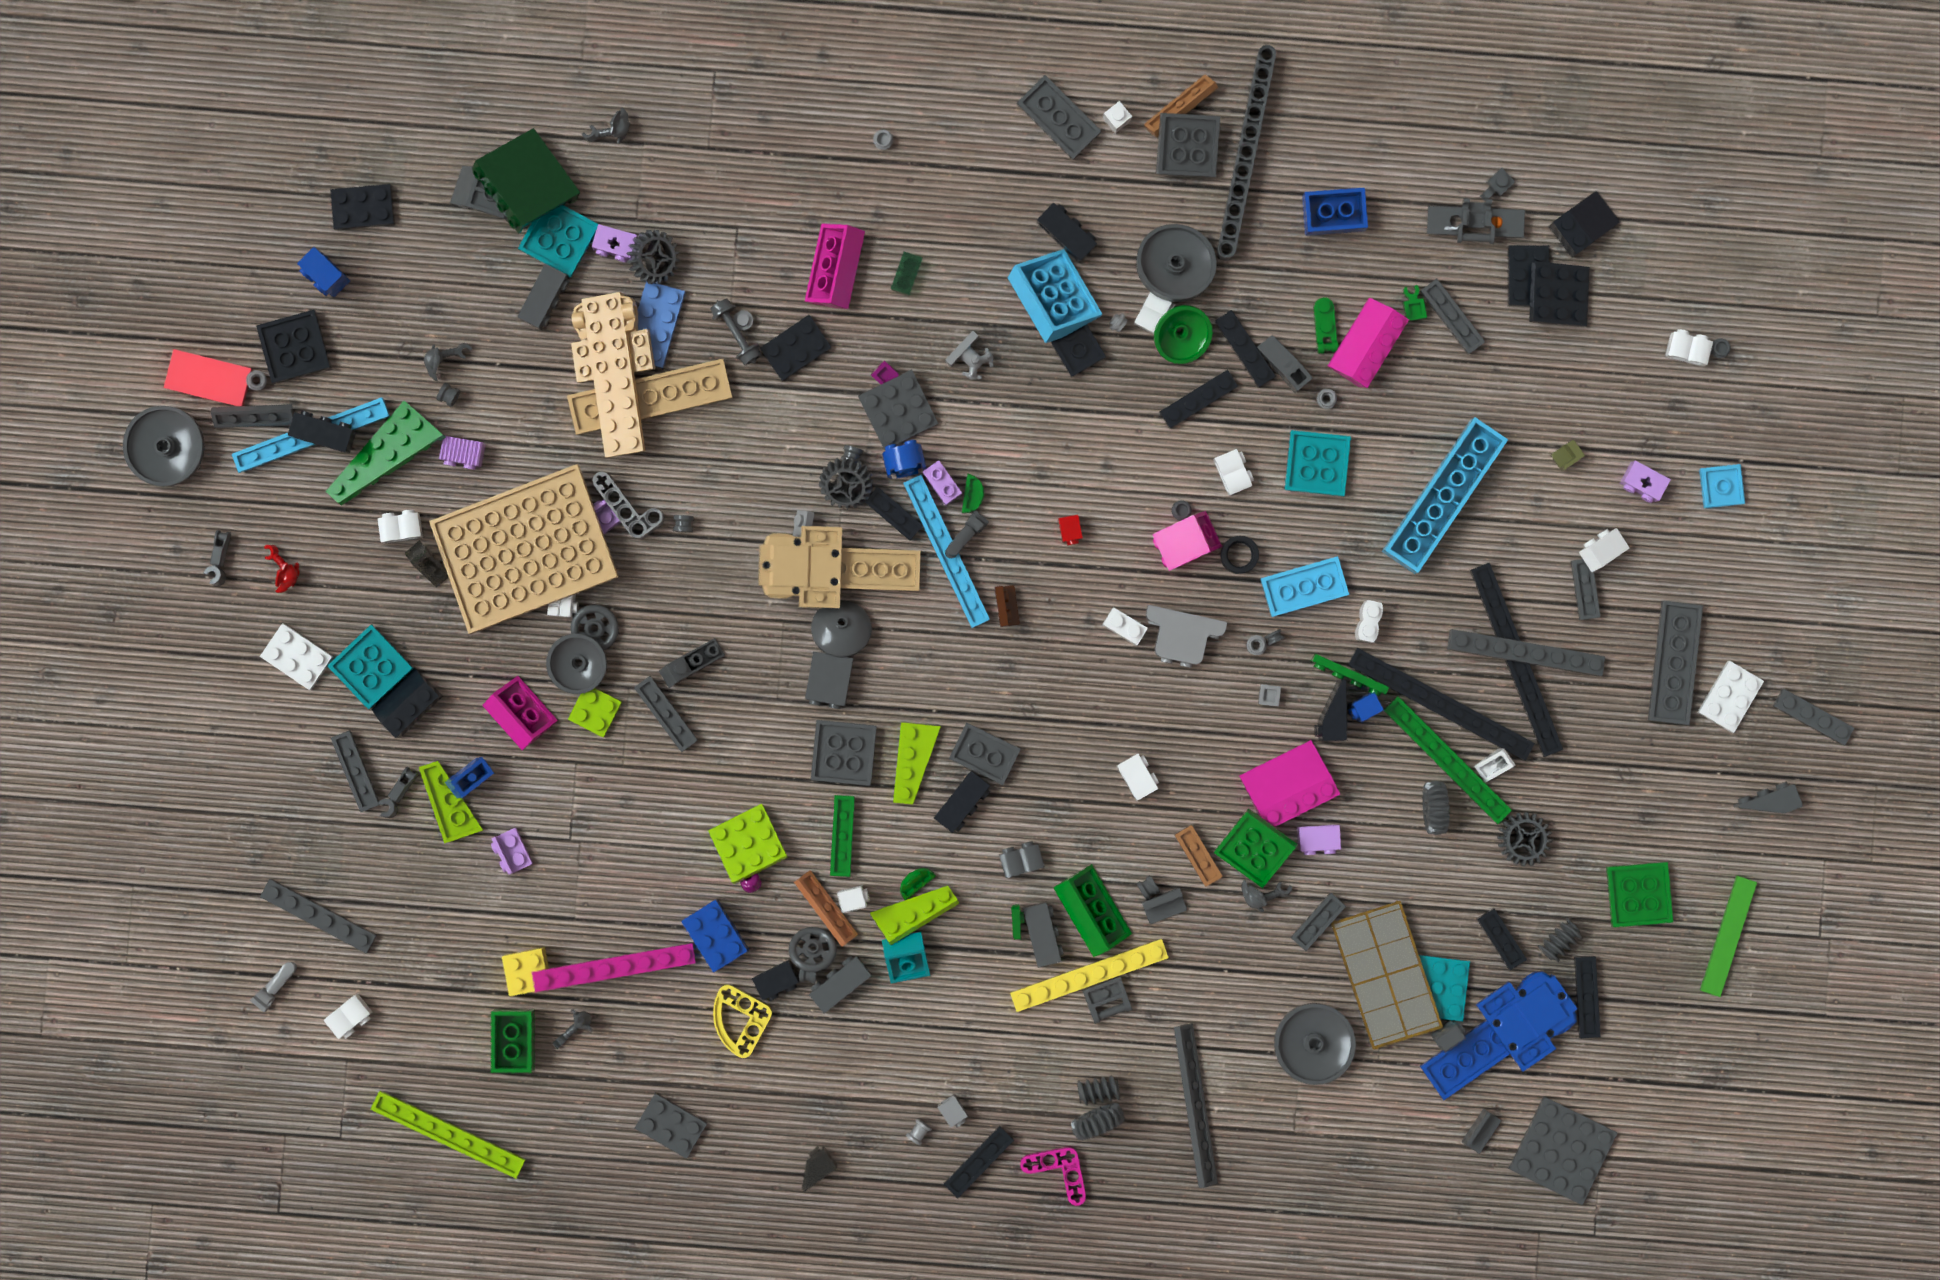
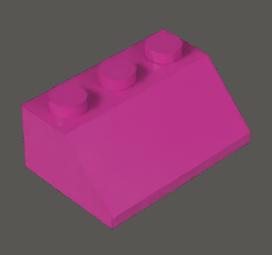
[482,676,558,750]

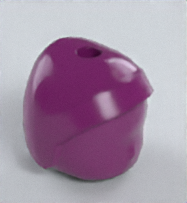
[740,873,762,893]

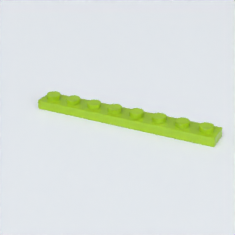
[370,1090,526,1179]

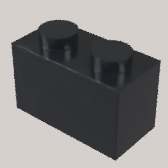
[752,960,799,1002]

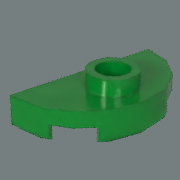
[961,473,984,513]
[900,868,936,900]
[1011,904,1024,940]

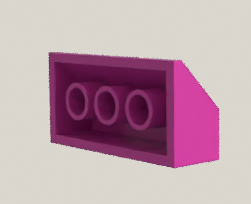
[805,224,865,309]
[1327,298,1409,388]

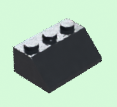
[371,668,443,738]

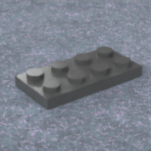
[1017,75,1101,160]

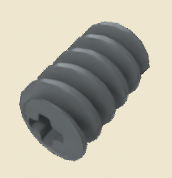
[1538,918,1583,962]
[1077,1075,1120,1106]

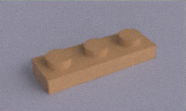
[1174,825,1223,887]

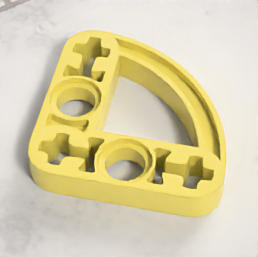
[713,984,772,1058]

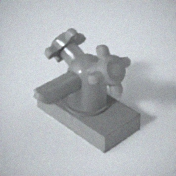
[945,331,993,380]

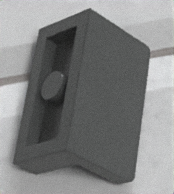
[1141,887,1187,924]
[1461,1108,1502,1154]

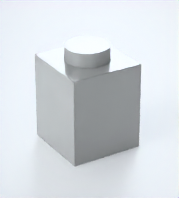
[937,1094,968,1128]

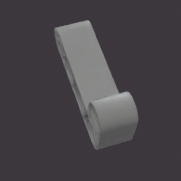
[593,472,665,539]

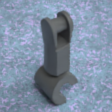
[945,510,989,559]
[203,530,231,586]
[378,766,418,818]

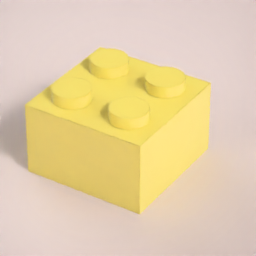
[502,947,549,996]

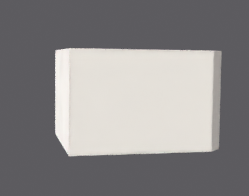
[1474,748,1515,783]

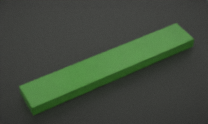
[1700,876,1757,997]

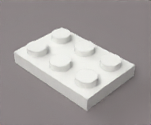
[260,623,334,690]
[1697,661,1764,733]

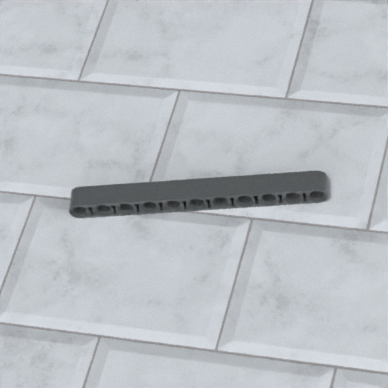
[1217,45,1276,261]

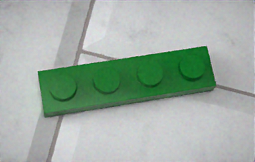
[1310,654,1389,697]
[830,795,855,877]

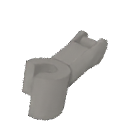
[250,962,297,1012]

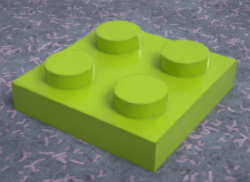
[568,688,622,738]

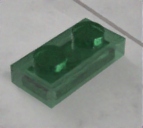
[891,251,923,296]

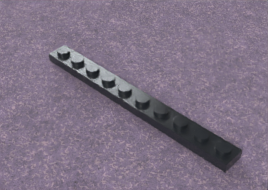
[1470,562,1563,757]
[1347,648,1535,761]

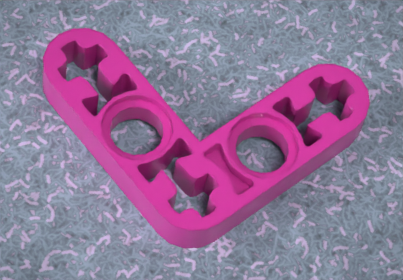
[1020,1147,1086,1206]

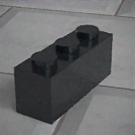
[1036,202,1097,264]
[288,410,357,454]
[934,771,990,833]

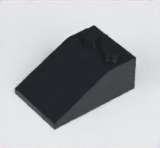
[1548,190,1620,258]
[1314,680,1347,741]

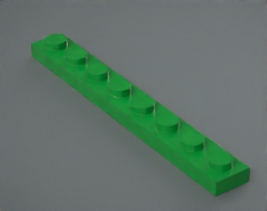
[1383,696,1512,824]

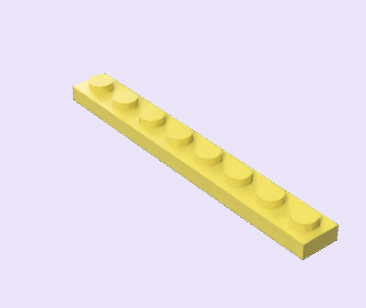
[1010,939,1168,1012]

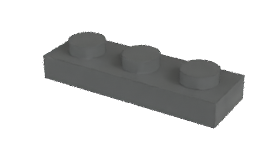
[1571,559,1601,620]
[1290,892,1346,951]

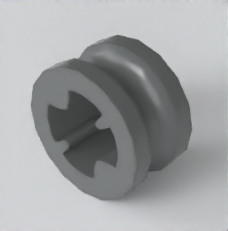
[1264,629,1285,645]

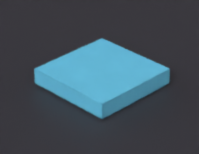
[1699,464,1745,509]

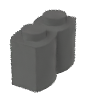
[999,841,1045,878]
[1430,1021,1467,1053]

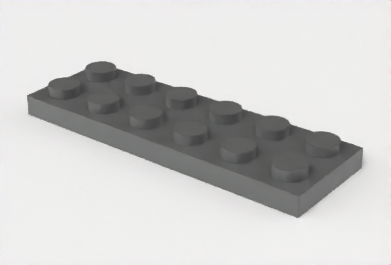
[1648,601,1703,725]

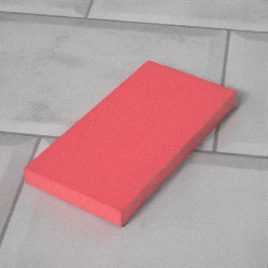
[164,349,253,406]

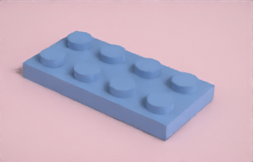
[638,281,686,369]

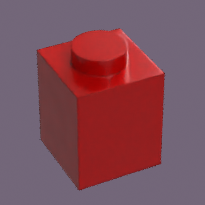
[1058,515,1083,546]

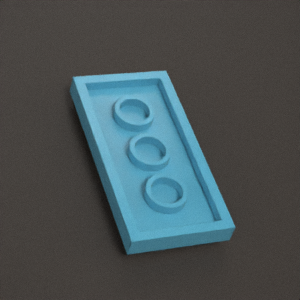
[1260,556,1349,617]

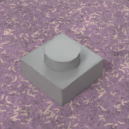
[1258,684,1281,707]

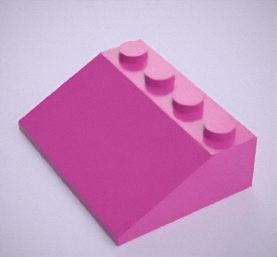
[1239,740,1340,827]

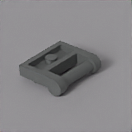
[1082,976,1132,1024]

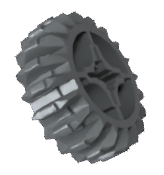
[626,230,681,284]
[819,456,873,510]
[1422,781,1450,835]
[1497,812,1553,867]
[1071,1103,1125,1140]

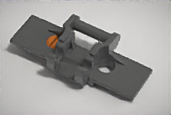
[1427,198,1525,244]

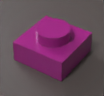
[871,360,899,385]

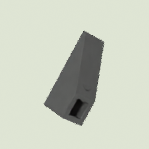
[1257,335,1313,393]
[659,638,725,688]
[1733,781,1803,814]

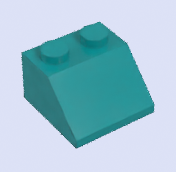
[882,932,930,984]

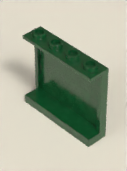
[472,128,581,234]

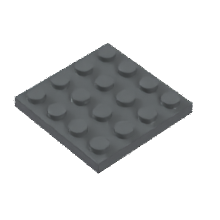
[1508,1096,1617,1205]

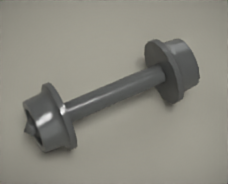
[710,298,762,366]

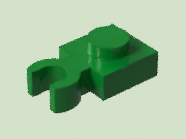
[1403,285,1427,322]

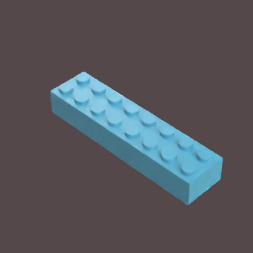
[1381,417,1508,574]

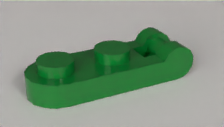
[1313,297,1338,354]

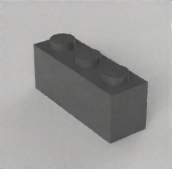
[517,264,570,330]
[1023,902,1064,968]
[809,956,872,1014]

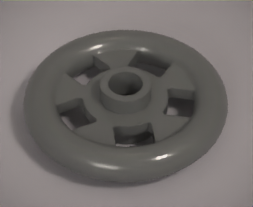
[570,605,619,650]
[789,927,837,972]

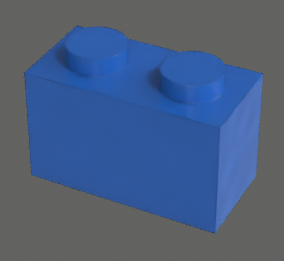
[1347,692,1384,722]
[445,757,494,798]

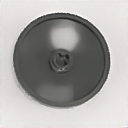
[1136,224,1216,302]
[123,406,205,486]
[1274,1003,1356,1085]

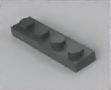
[1420,279,1485,355]
[210,404,294,428]
[634,676,698,752]
[1773,689,1855,746]
[331,730,380,813]

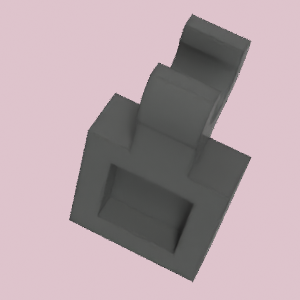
[1480,168,1515,201]

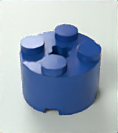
[882,440,927,479]

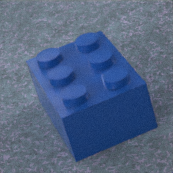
[1302,188,1368,236]
[681,898,749,973]

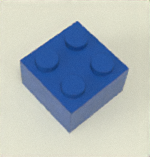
[297,247,351,297]

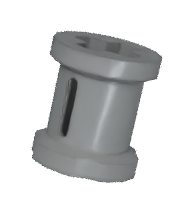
[906,1119,932,1146]

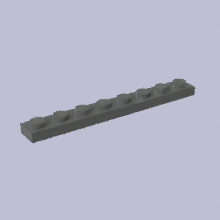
[1447,629,1605,677]
[1174,1023,1218,1188]

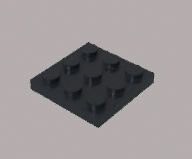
[1529,261,1590,327]
[256,310,331,384]

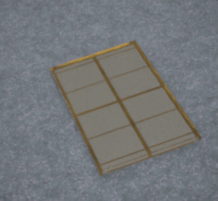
[1331,901,1443,1050]

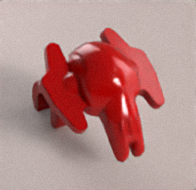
[264,545,300,593]

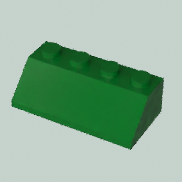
[1053,864,1132,958]

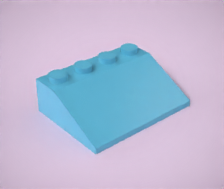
[1008,249,1102,343]

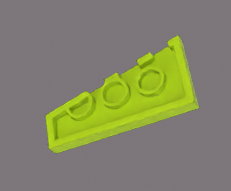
[893,722,941,804]
[419,761,483,844]
[870,886,959,946]

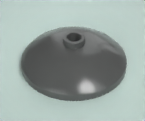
[811,600,872,658]
[546,633,607,694]

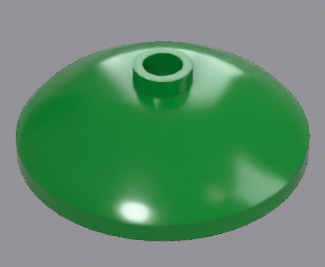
[1154,305,1212,364]

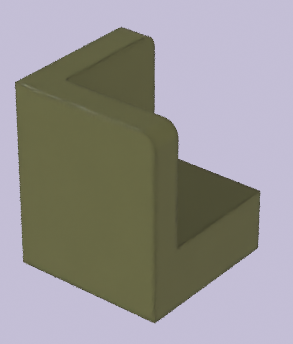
[1551,439,1585,471]

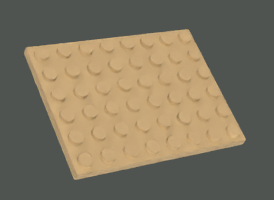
[429,464,619,634]

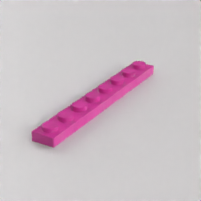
[531,943,696,992]

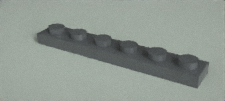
[260,879,377,954]

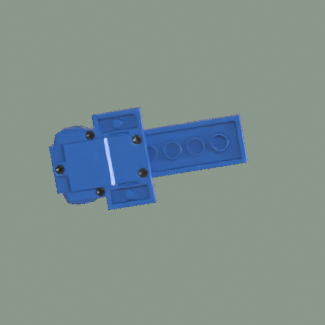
[1420,971,1577,1100]

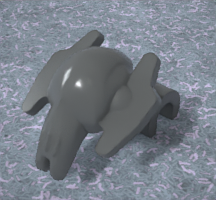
[582,107,630,144]
[424,343,472,381]
[1241,880,1292,912]
[552,1009,593,1049]

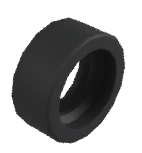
[1220,536,1259,574]

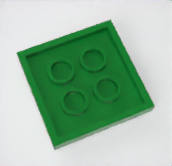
[1214,808,1298,888]
[1606,862,1673,928]

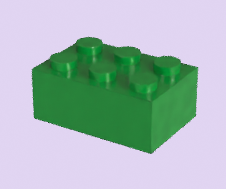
[491,1009,535,1073]

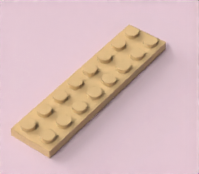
[567,359,733,435]

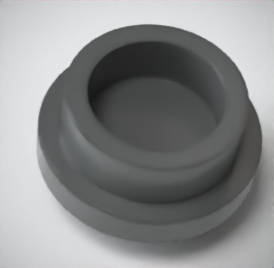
[1711,338,1731,358]
[1171,500,1192,521]

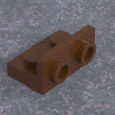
[995,585,1020,627]

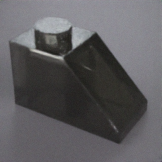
[404,540,448,588]
[802,1146,838,1192]

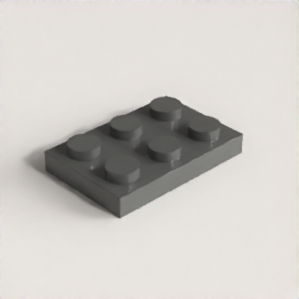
[949,722,1021,785]
[634,1092,707,1159]

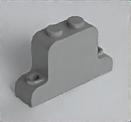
[1145,605,1227,668]

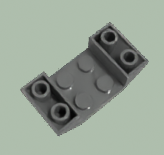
[450,165,527,228]

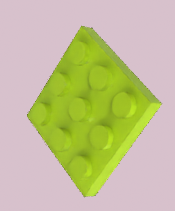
[708,804,788,884]

